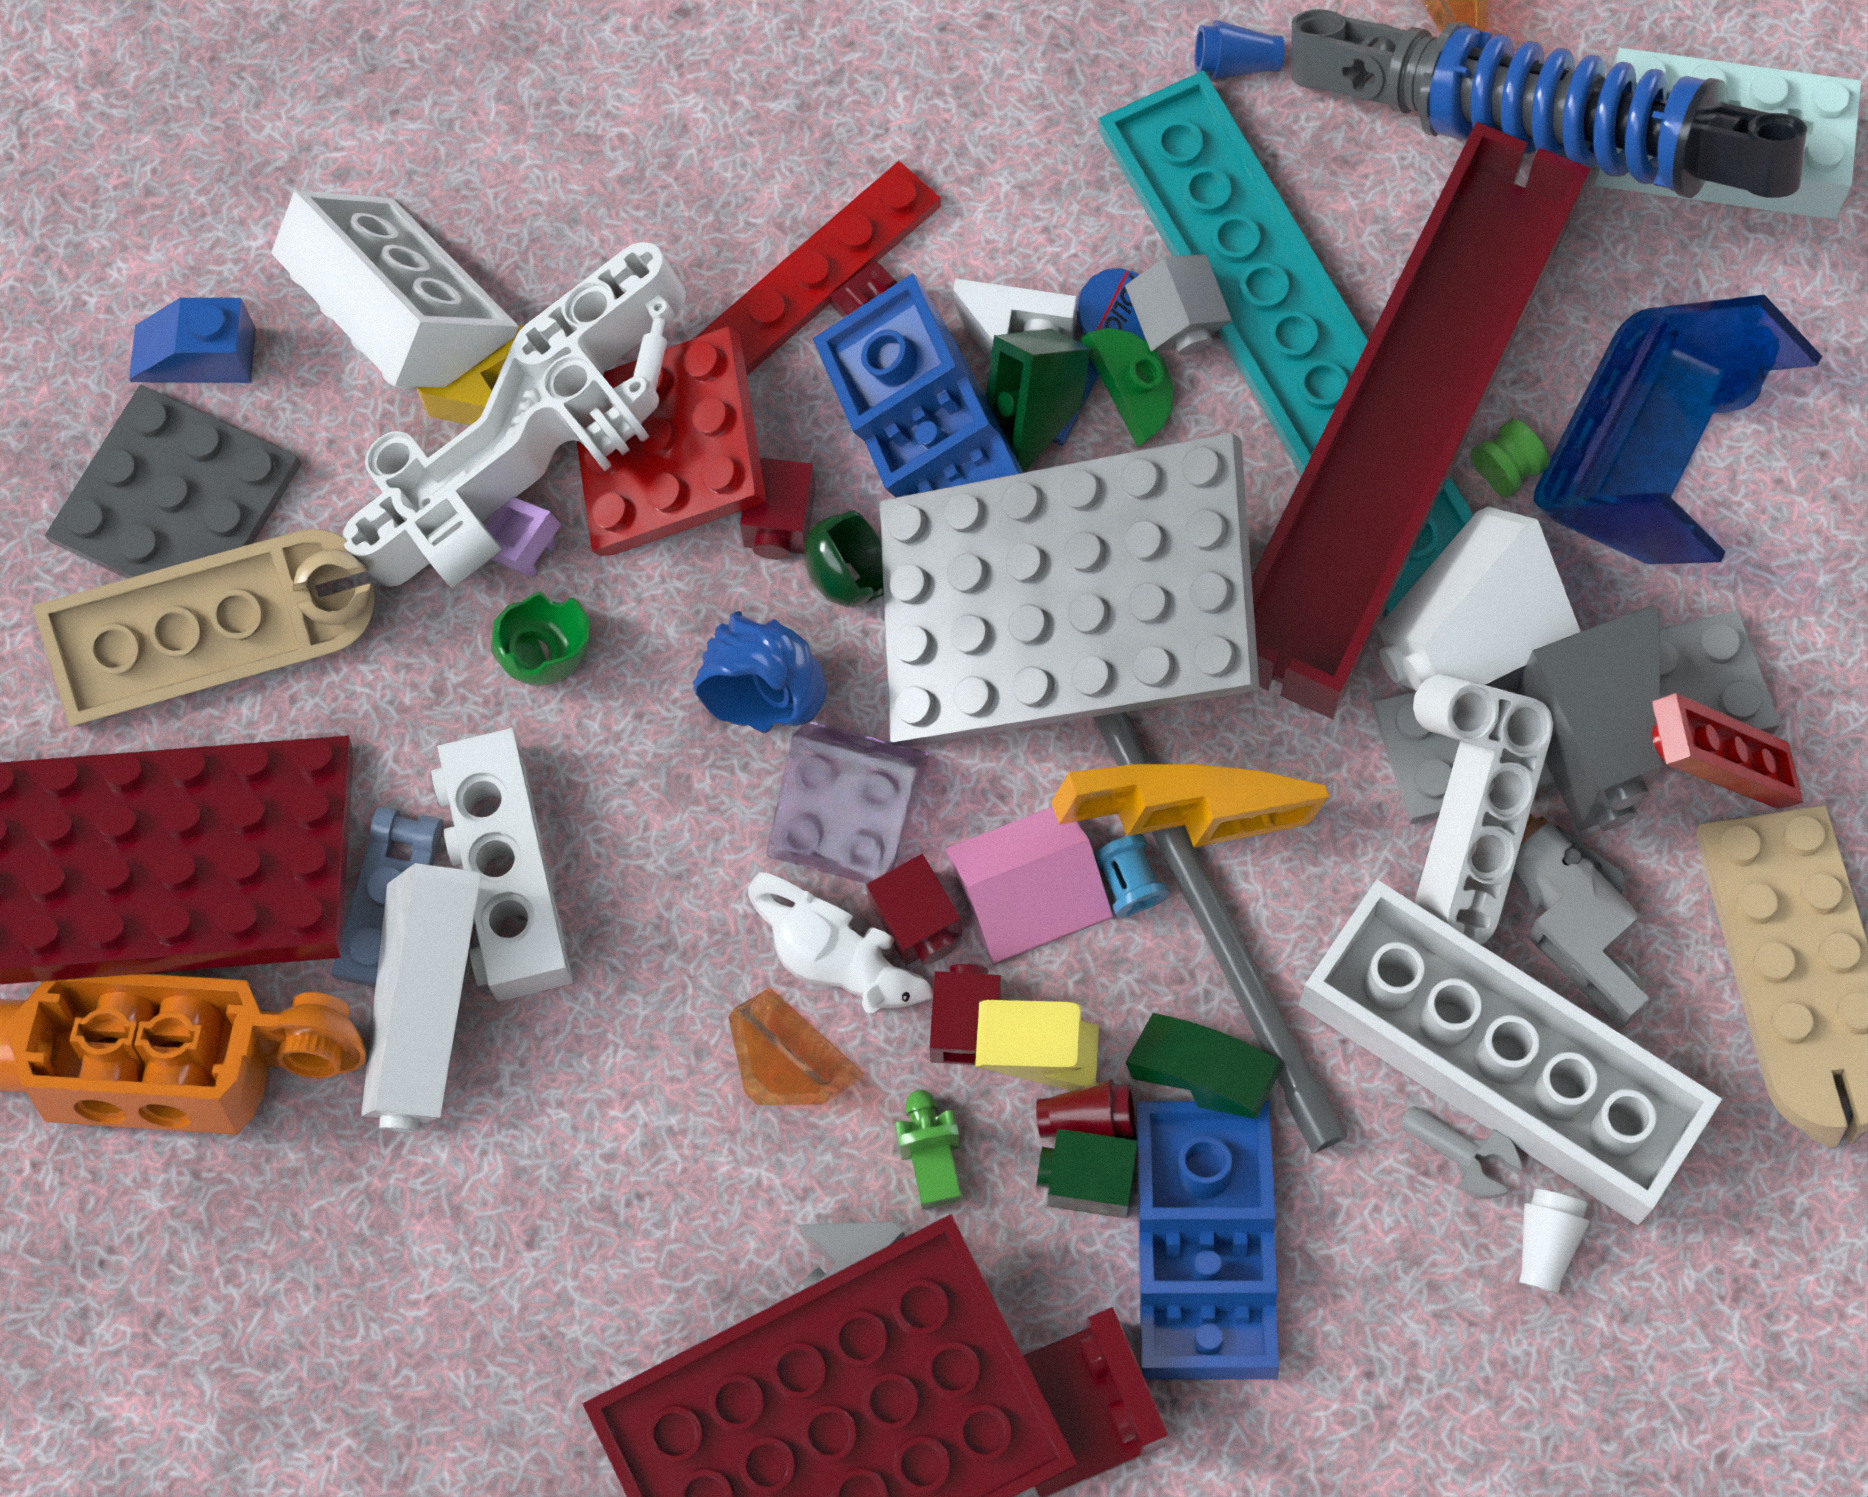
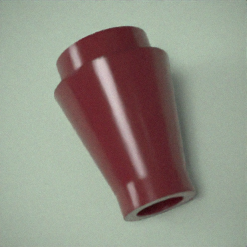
[1036,1079,1135,1138]

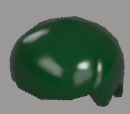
[804,510,884,608]

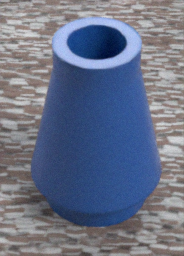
[1194,20,1285,80]

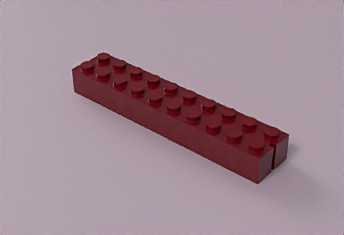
[1251,122,1591,719]

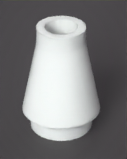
[1519,1189,1591,1293]

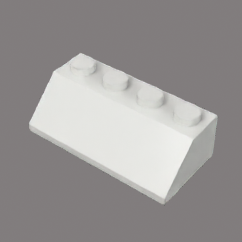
[271,190,519,390]

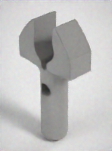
[1400,1106,1522,1199]

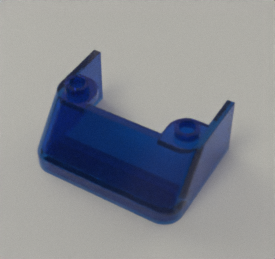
[1533,294,1822,565]

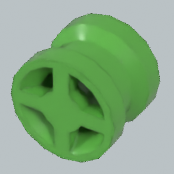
[1470,419,1550,498]

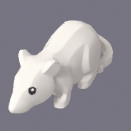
[748,872,933,1013]

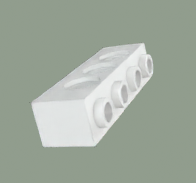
[431,728,573,1002]

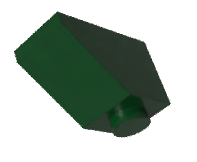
[986,329,1090,472]

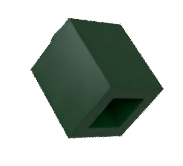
[1036,1129,1137,1219]

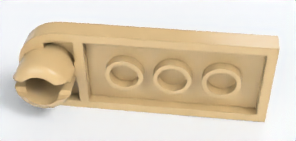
[32,529,376,727]
[1696,805,1868,1147]

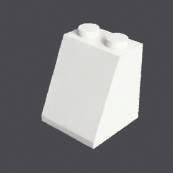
[1377,507,1581,691]

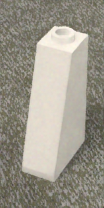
[361,863,481,1133]

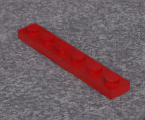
[693,160,941,376]

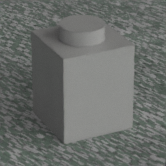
[1125,254,1232,355]

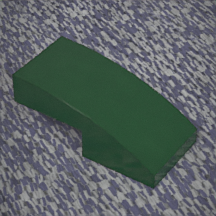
[1125,1013,1282,1119]

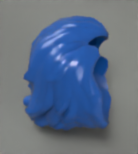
[693,611,828,733]

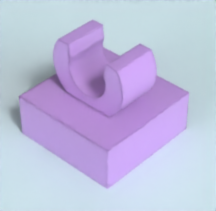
[485,497,561,577]

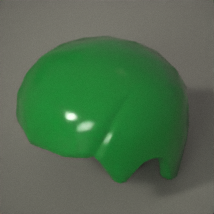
[491,592,591,686]

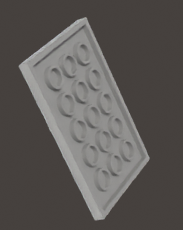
[880,433,1260,746]

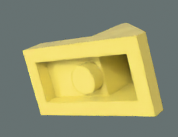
[975,1000,1099,1091]

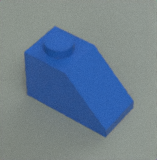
[129,297,256,383]

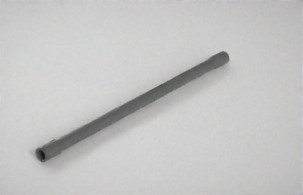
[1093,712,1347,1154]

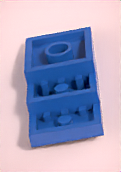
[812,273,1023,498]
[1136,1101,1279,1380]

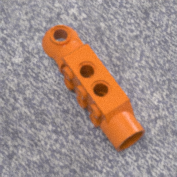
[0,974,365,1135]

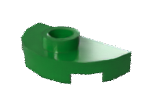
[1081,328,1173,447]

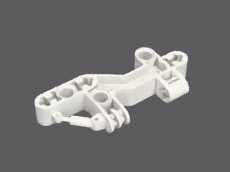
[343,242,686,589]

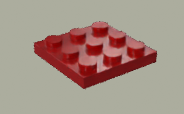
[576,326,767,557]

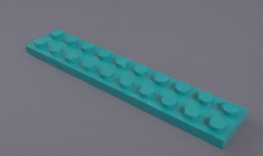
[1098,70,1474,618]

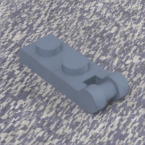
[331,806,444,987]

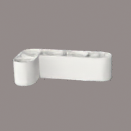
[1413,674,1553,945]

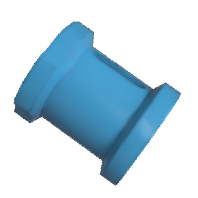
[1094,834,1170,918]

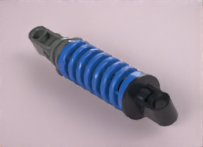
[1291,9,1807,198]

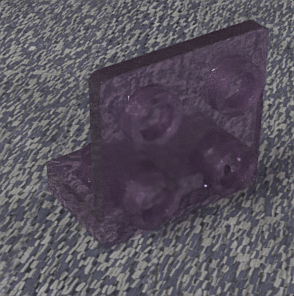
[766,721,930,884]

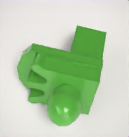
[895,1090,961,1209]

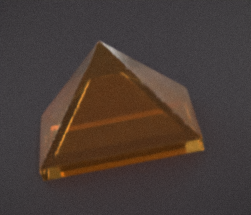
[728,987,864,1105]

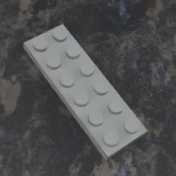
[1372,610,1780,824]

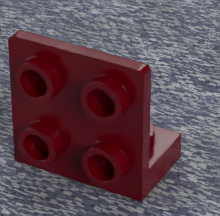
[1023,1307,1169,1497]

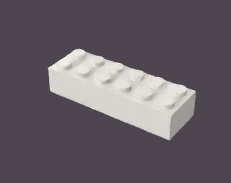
[1299,879,1722,1225]

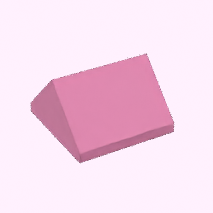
[945,807,1113,965]

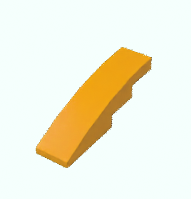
[1051,764,1330,848]

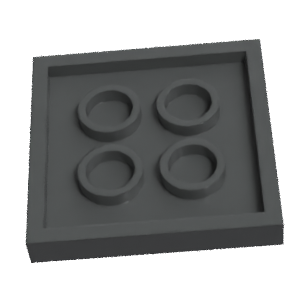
[45,384,301,579]

